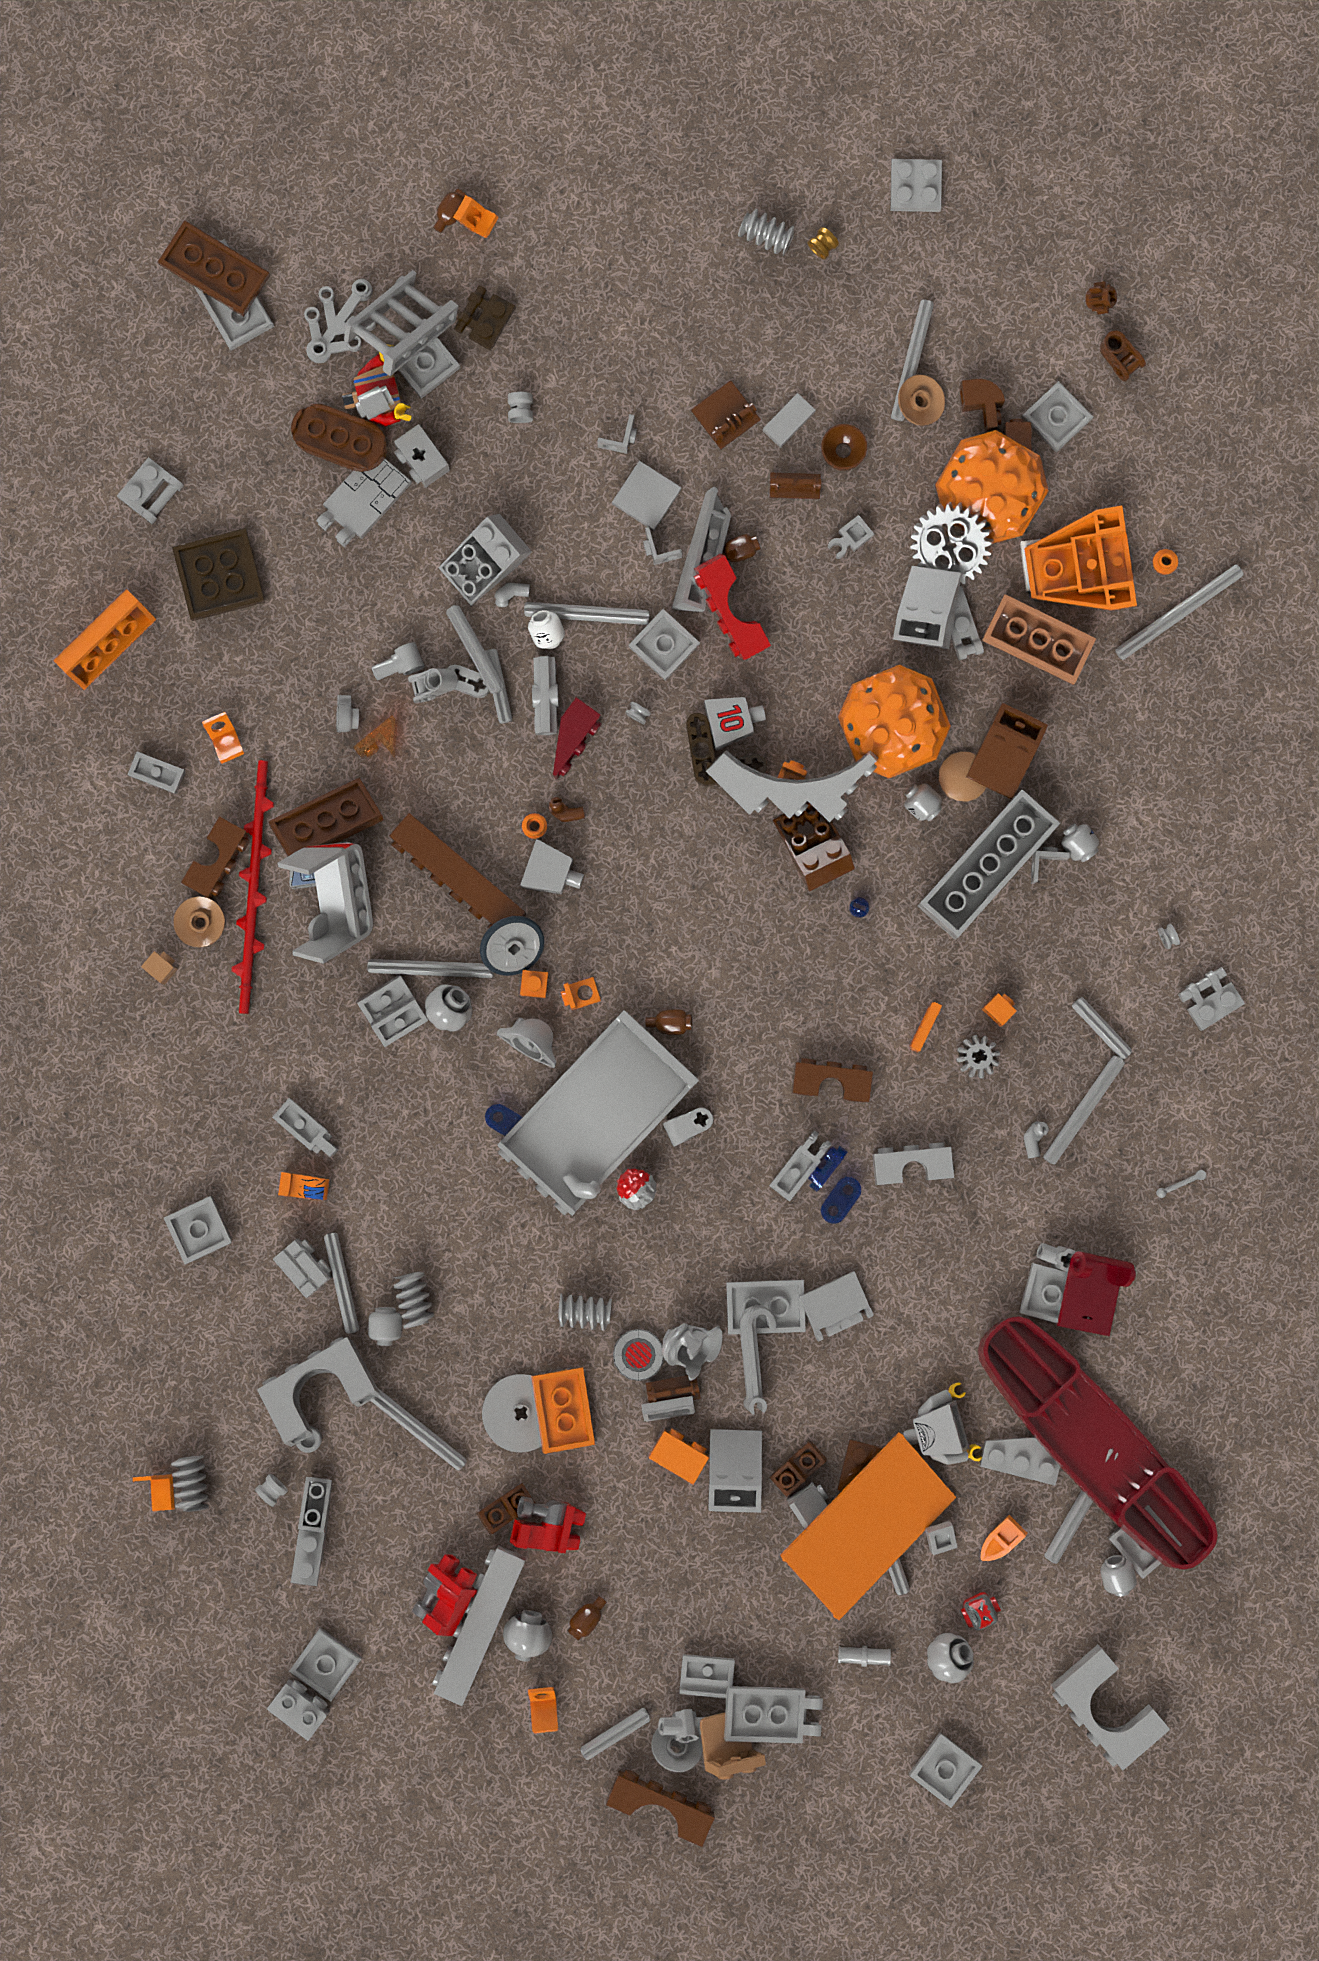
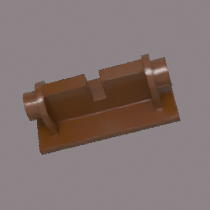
[770,472,821,499]
[646,1375,701,1403]

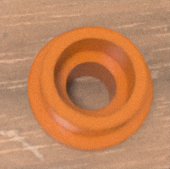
[1152,549,1178,575]
[522,813,547,839]

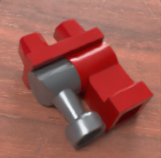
[510,1496,586,1554]
[412,1554,477,1636]

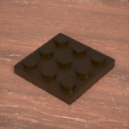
[172,528,265,621]

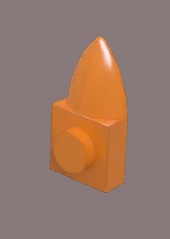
[981,1515,1028,1561]

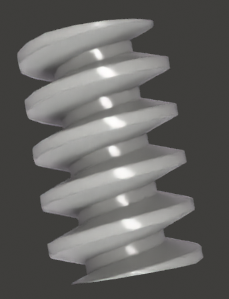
[738,209,794,257]
[394,1272,434,1329]
[558,1294,612,1331]
[171,1455,209,1512]

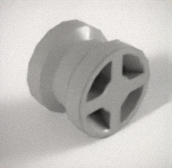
[255,1474,288,1507]

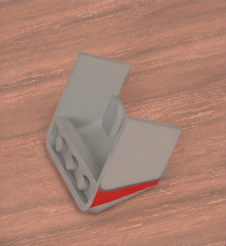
[278,842,373,964]

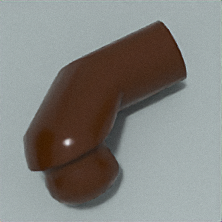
[549,797,585,822]

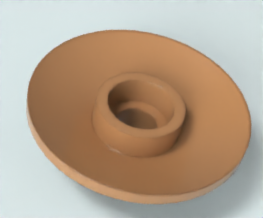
[898,375,945,426]
[174,897,225,948]

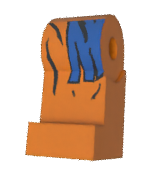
[278,1172,330,1200]

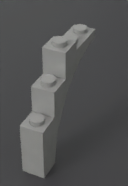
[706,750,878,822]

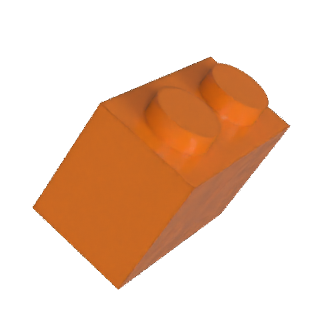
[649,1428,709,1485]

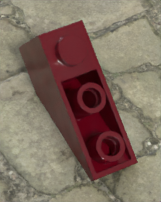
[553,697,602,780]

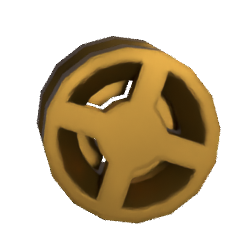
[807,227,839,260]

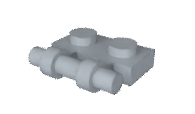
[1178,967,1245,1031]

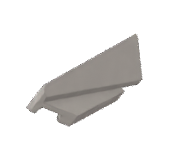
[672,487,731,612]

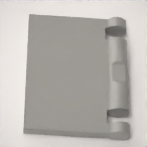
[799,1271,873,1342]

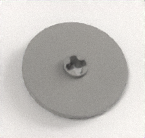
[482,1374,542,1453]

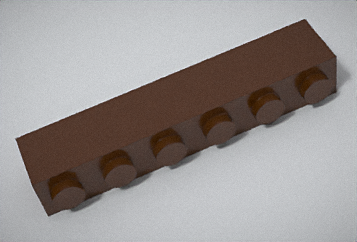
[389,813,526,928]

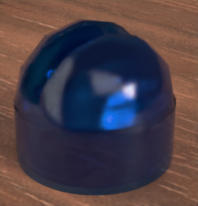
[849,897,870,918]

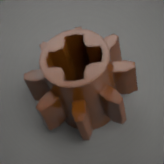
[1086,281,1117,315]

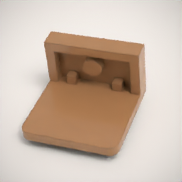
[700,1712,766,1780]

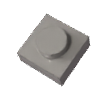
[925,1521,957,1555]

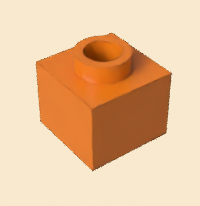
[982,993,1017,1027]

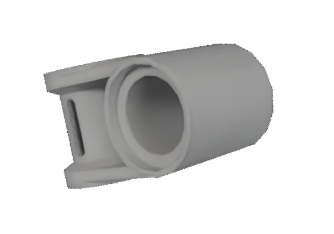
[408,668,458,703]
[663,1108,713,1147]

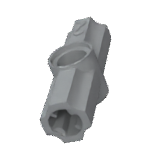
[532,656,558,735]

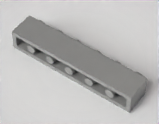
[432,1545,526,1706]

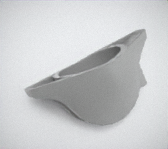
[497,1018,556,1068]

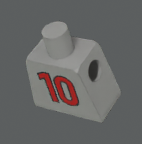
[704,697,766,751]

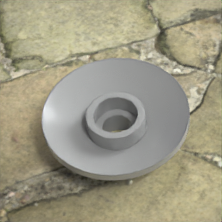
[651,1728,703,1772]

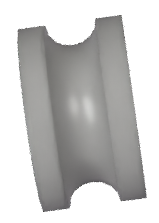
[625,702,651,724]
[1158,924,1180,950]

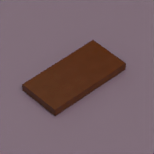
[158,220,270,317]
[268,777,383,857]

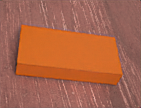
[909,1002,942,1053]

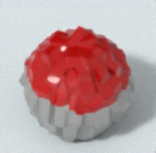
[616,1169,657,1210]

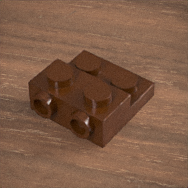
[837,1439,884,1491]

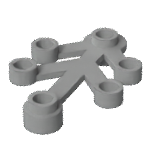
[304,279,376,363]

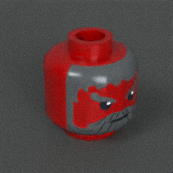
[960,1592,1001,1631]

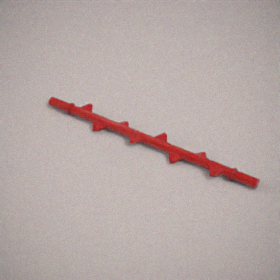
[231,760,274,1014]

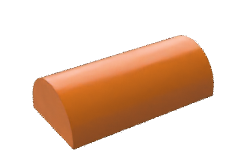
[53,589,156,690]

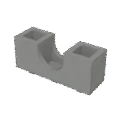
[872,1142,954,1185]

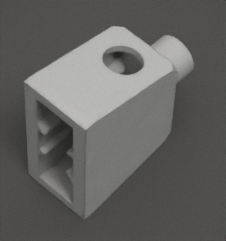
[520,839,584,895]

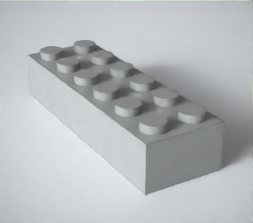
[917,790,1060,940]

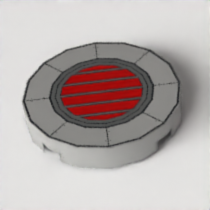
[613,1329,664,1381]

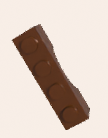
[606,1770,715,1847]

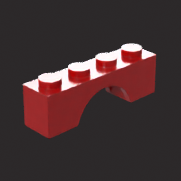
[693,554,771,660]

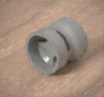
[508,392,533,423]

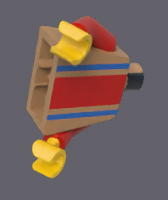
[342,344,411,426]

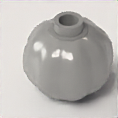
[425,985,472,1032]
[503,1610,552,1662]
[927,1633,974,1683]

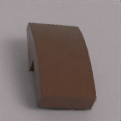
[769,1440,827,1497]
[476,1483,536,1535]

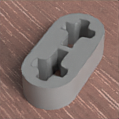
[447,665,490,698]

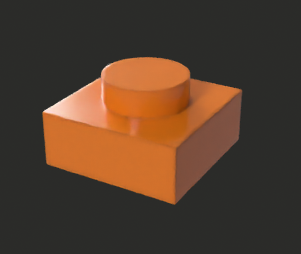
[520,970,548,998]

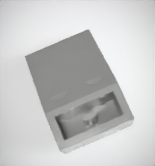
[438,514,532,605]
[893,566,962,649]
[708,1429,762,1513]

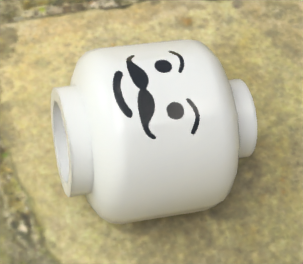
[528,610,565,649]

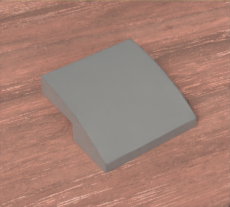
[357,974,428,1047]

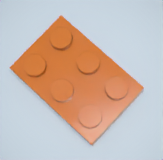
[531,1367,595,1454]

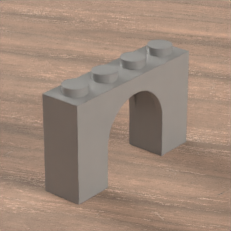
[257,1337,381,1447]
[1051,1644,1170,1770]

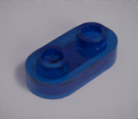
[485,1104,523,1136]
[808,1145,848,1192]
[820,1177,861,1224]

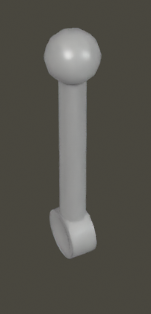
[1156,1170,1206,1198]

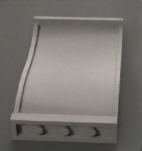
[497,1010,699,1216]

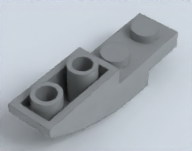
[291,1477,332,1586]

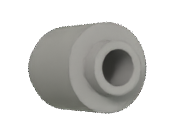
[355,386,394,420]

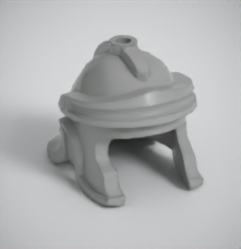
[661,1323,722,1381]

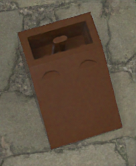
[966,703,1048,799]
[773,802,855,892]

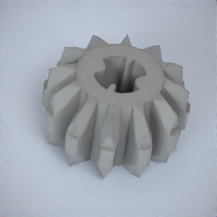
[956,1035,1000,1079]

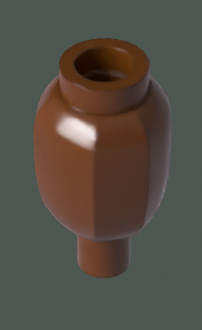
[433,189,466,234]
[722,534,761,562]
[645,1009,693,1035]
[567,1596,607,1641]

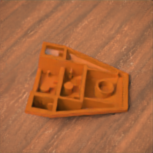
[1024,505,1137,610]

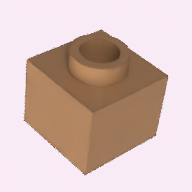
[141,951,178,985]

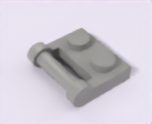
[117,457,184,525]

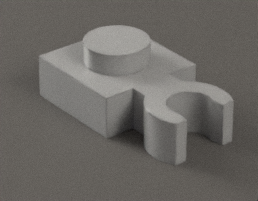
[828,515,874,559]

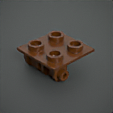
[691,380,761,450]

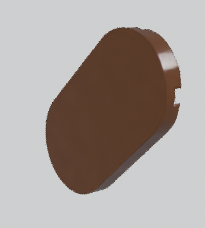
[291,404,388,472]

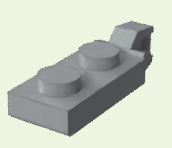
[272,1098,339,1157]

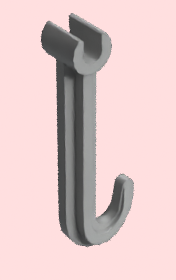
[739,1305,776,1414]

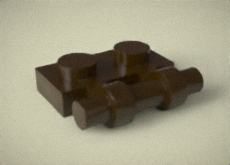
[453,285,516,351]

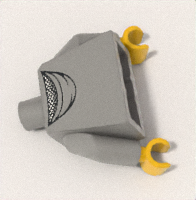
[904,1383,982,1465]

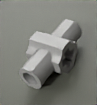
[1036,1243,1076,1272]
[658,1709,705,1743]

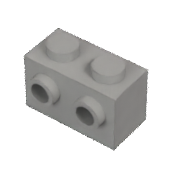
[267,1679,330,1741]

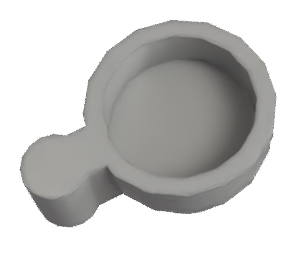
[336,695,359,732]

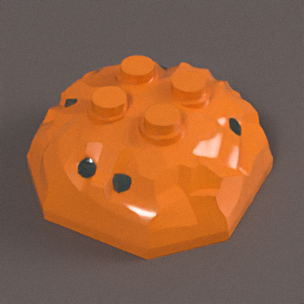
[935,430,1049,544]
[838,665,951,779]

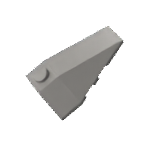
[787,1482,829,1529]

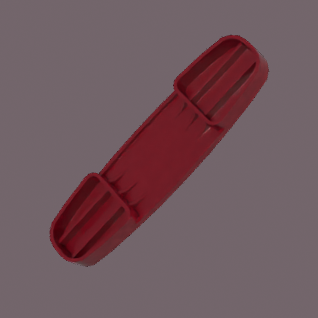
[978,1316,1218,1570]

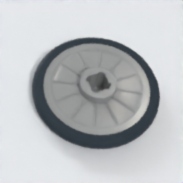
[480,916,544,976]

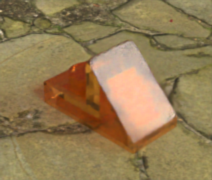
[353,715,398,758]

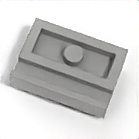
[679,1654,735,1698]

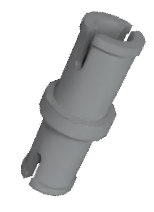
[838,1645,891,1667]

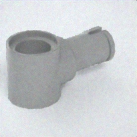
[371,642,425,680]

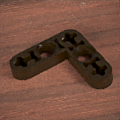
[686,713,767,786]

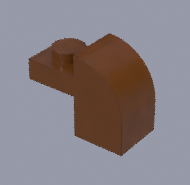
[959,379,1005,433]

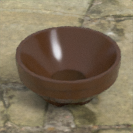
[821,424,867,471]

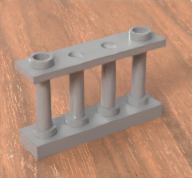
[344,270,459,376]

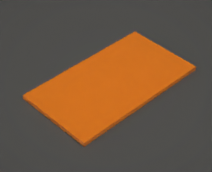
[780,1432,956,1620]

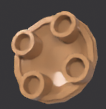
[939,752,986,802]

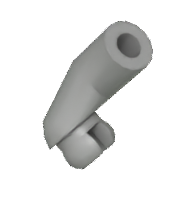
[494,582,530,607]
[1024,1121,1049,1158]
[562,1171,601,1199]

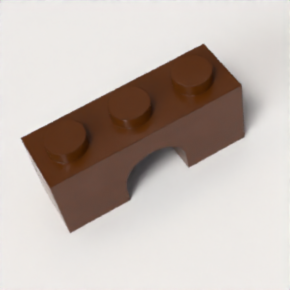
[181,816,250,900]
[792,1058,873,1103]

